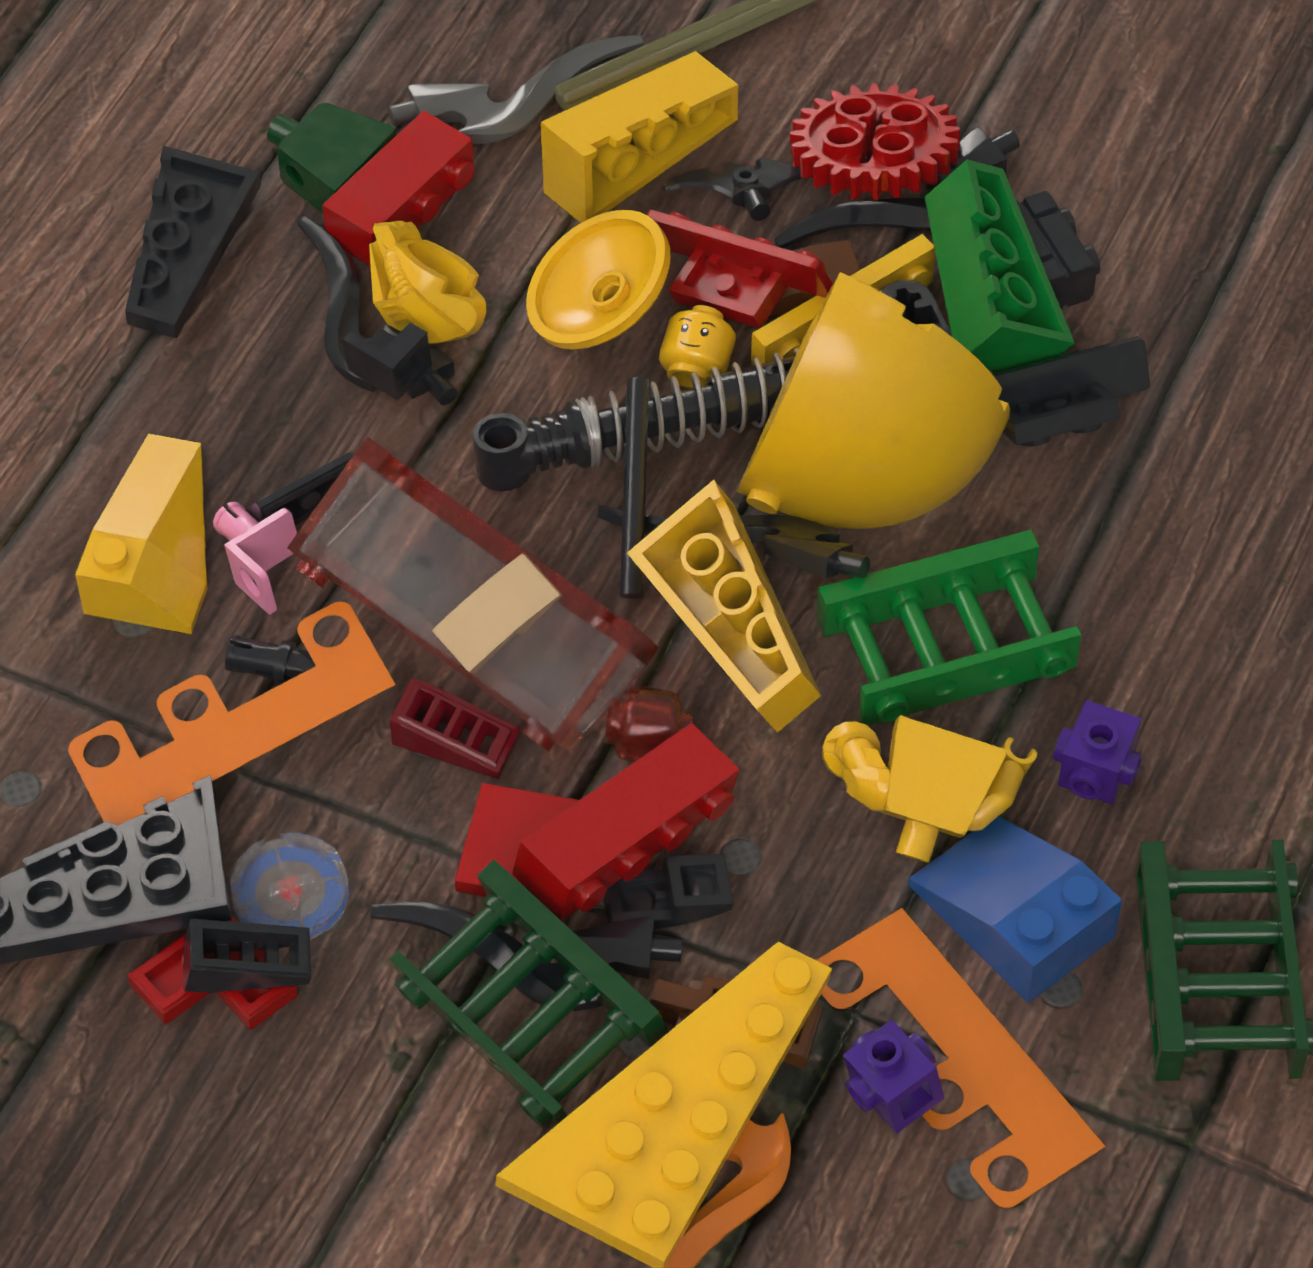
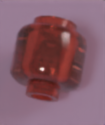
[605,686,692,762]

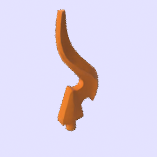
[665,1113,791,1268]

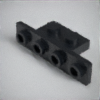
[992,336,1150,447]

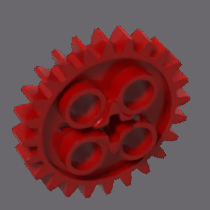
[790,83,960,200]

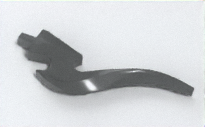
[388,35,644,144]

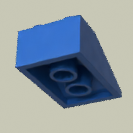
[908,817,1122,1003]

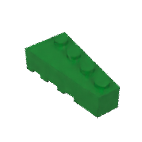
[925,159,1075,372]

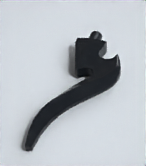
[775,127,1020,249]
[297,215,457,405]
[598,505,870,579]
[370,902,683,1011]

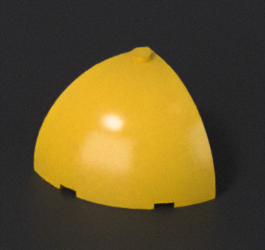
[736,272,1010,529]

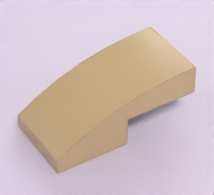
[432,553,563,673]

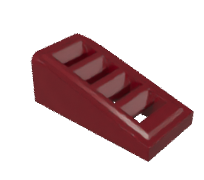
[390,678,521,779]

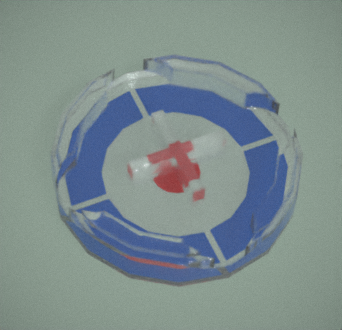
[230,832,350,940]

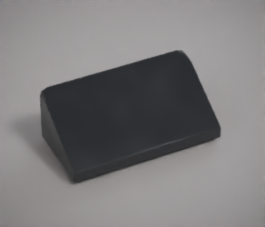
[246,451,358,525]

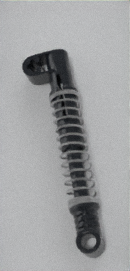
[473,280,952,491]

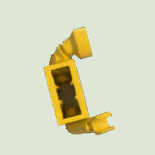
[822,715,1037,863]

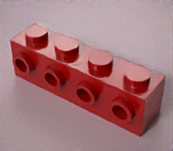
[512,723,740,921]

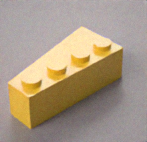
[541,51,738,223]
[627,480,821,733]

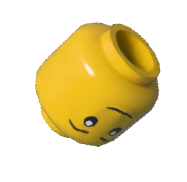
[659,305,736,389]

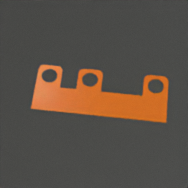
[68,601,396,825]
[816,908,1106,1208]

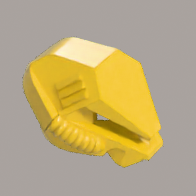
[369,221,486,344]

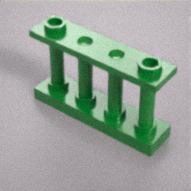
[816,530,1081,726]

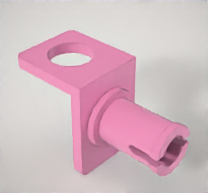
[213,502,300,615]

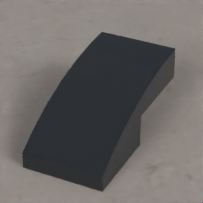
[604,853,733,929]

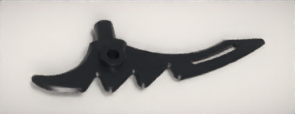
[663,156,872,221]

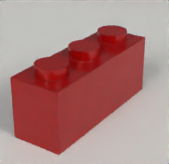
[322,110,475,266]

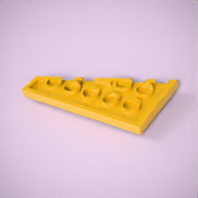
[495,942,832,1268]

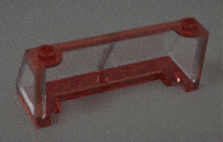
[287,436,659,752]

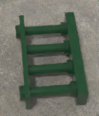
[1135,839,1313,1081]
[390,859,668,1128]

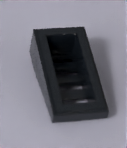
[183,919,311,992]

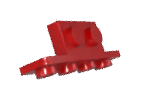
[647,210,833,328]

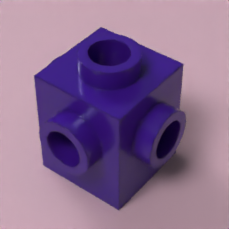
[1053,700,1142,805]
[843,1020,945,1134]

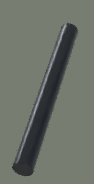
[620,377,649,599]

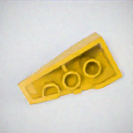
[75,434,208,634]

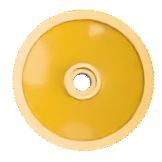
[526,210,670,349]

